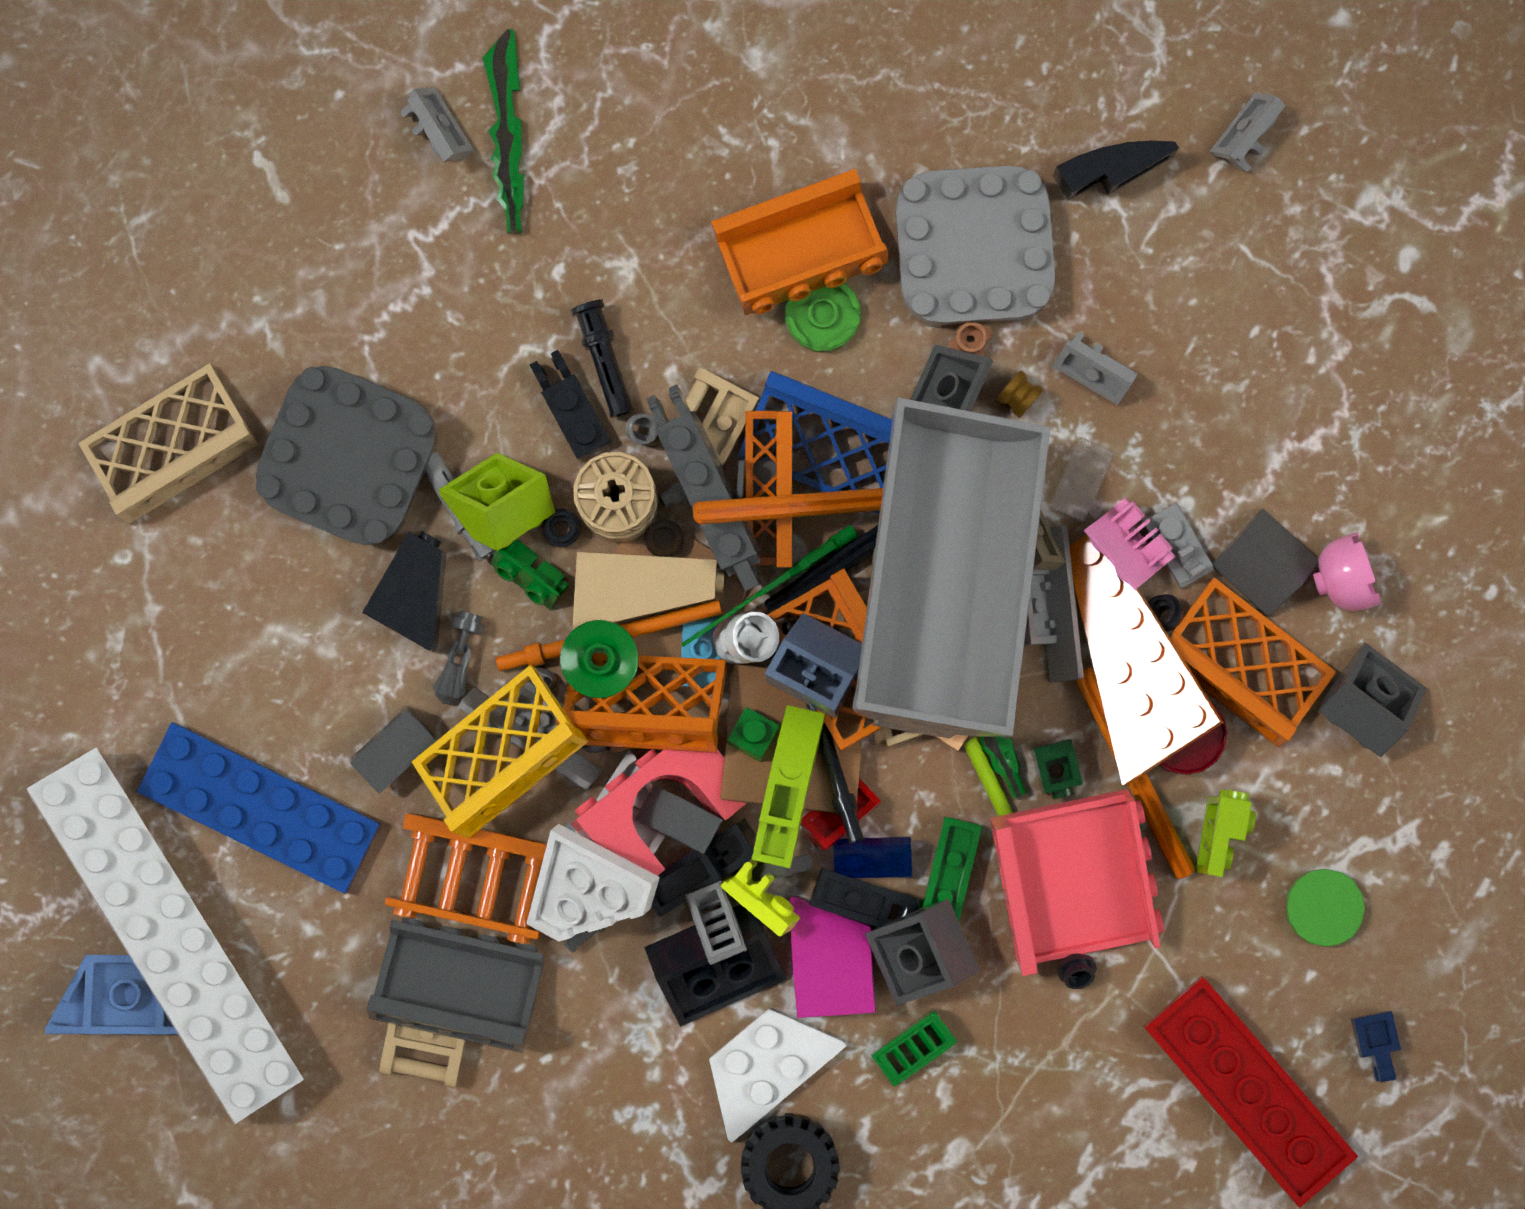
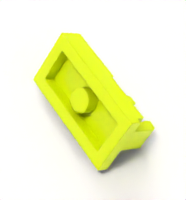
[720,860,800,937]

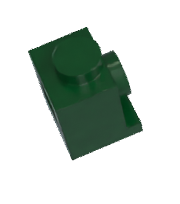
[1030,739,1083,800]

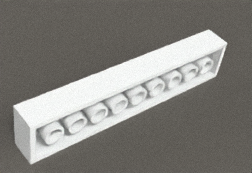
[27,747,304,1125]

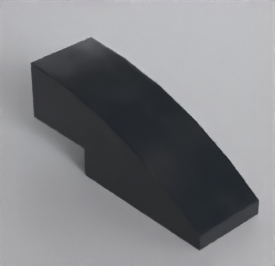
[1053,140,1179,201]
[652,818,757,918]

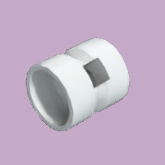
[713,612,779,664]

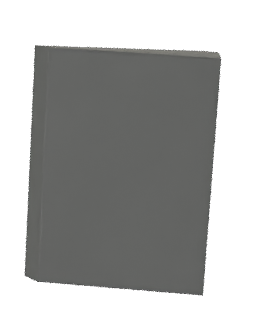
[910,345,993,411]
[1212,508,1318,617]

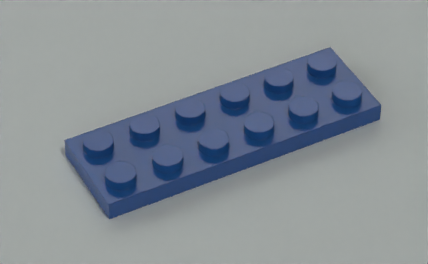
[137,722,381,894]

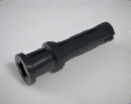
[571,299,634,418]

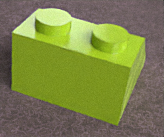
[438,453,555,551]

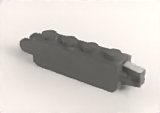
[647,384,762,591]

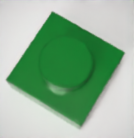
[726,707,780,762]

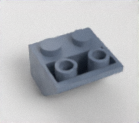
[765,613,862,718]

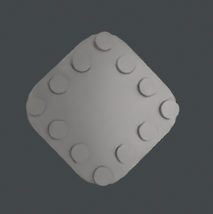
[895,166,1055,328]

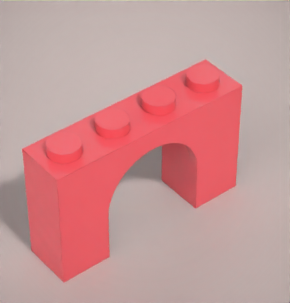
[571,749,747,876]

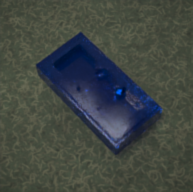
[833,837,912,878]

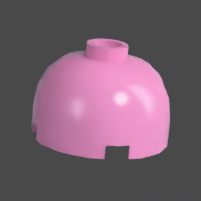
[1313,532,1381,611]

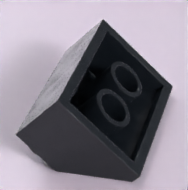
[644,905,787,1027]

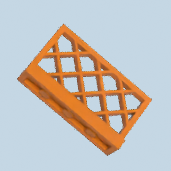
[767,569,884,751]
[1169,577,1336,747]
[556,653,727,752]

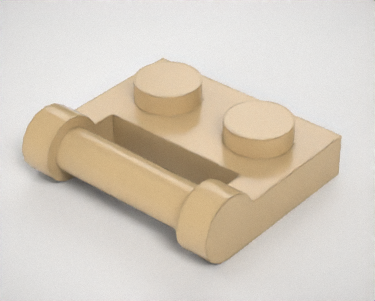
[676,368,759,467]
[379,1023,466,1088]

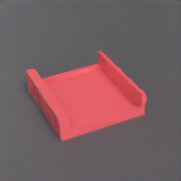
[990,789,1164,976]

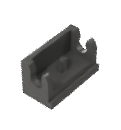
[350,706,437,794]

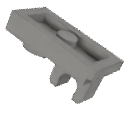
[401,87,474,162]
[1209,92,1286,171]
[1052,332,1137,405]
[1141,503,1214,589]

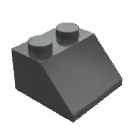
[1318,642,1427,758]
[865,899,980,1006]

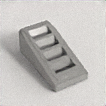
[685,880,747,965]

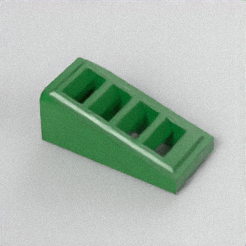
[871,1009,957,1087]

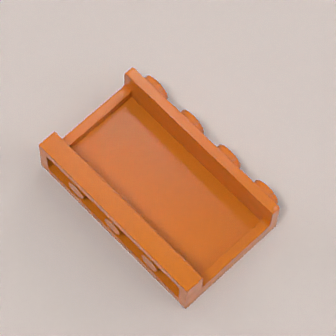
[711,169,889,316]

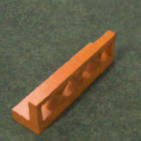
[745,411,792,567]

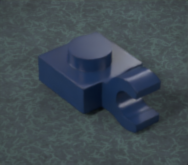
[1351,1011,1401,1083]

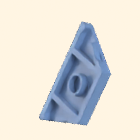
[45,955,178,1035]

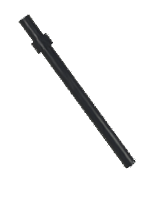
[781,621,864,844]

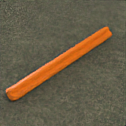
[693,488,883,524]
[1075,667,1195,879]

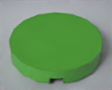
[785,283,860,352]
[1286,869,1365,947]

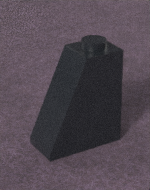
[362,531,447,653]

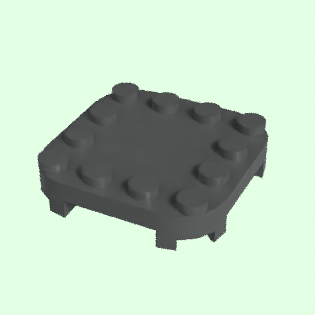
[256,366,438,545]

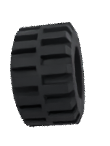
[741,1113,840,1209]

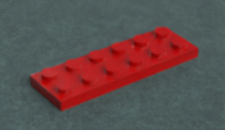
[1143,976,1358,1208]

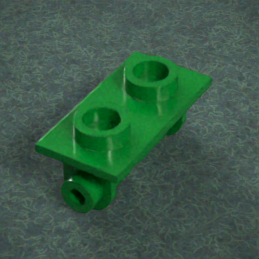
[490,539,570,610]

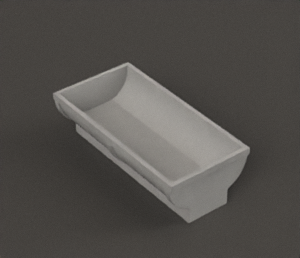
[852,397,1051,739]

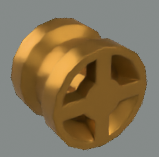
[996,370,1044,419]

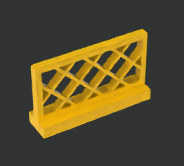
[411,665,588,839]

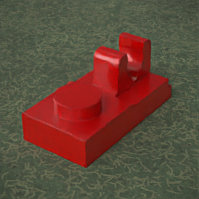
[800,778,881,851]

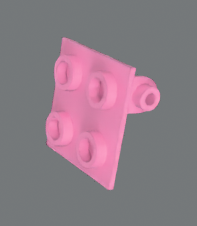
[1084,497,1175,591]

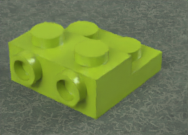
[1195,790,1256,877]

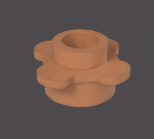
[948,322,993,356]

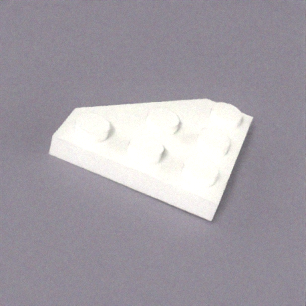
[526,824,660,942]

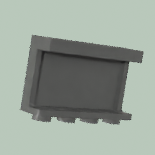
[367,918,544,1053]

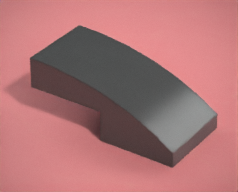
[635,785,722,856]

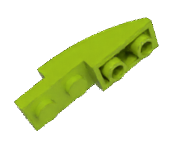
[752,705,825,868]

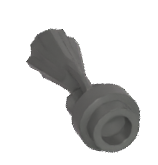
[433,611,484,705]

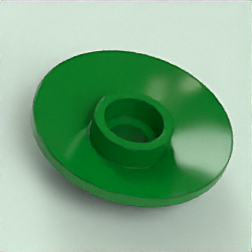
[560,620,638,698]

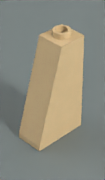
[572,552,724,630]

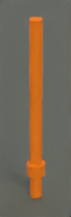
[496,599,723,672]

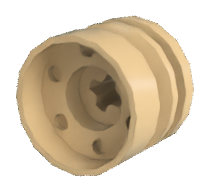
[573,452,659,543]

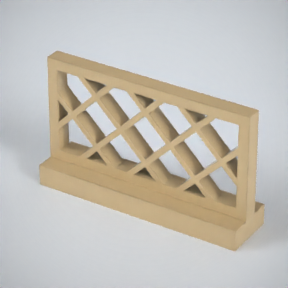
[78,363,260,524]

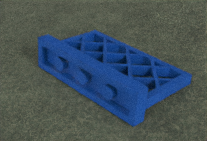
[737,371,892,514]

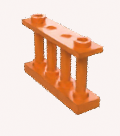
[385,813,547,944]

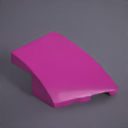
[790,896,876,1018]

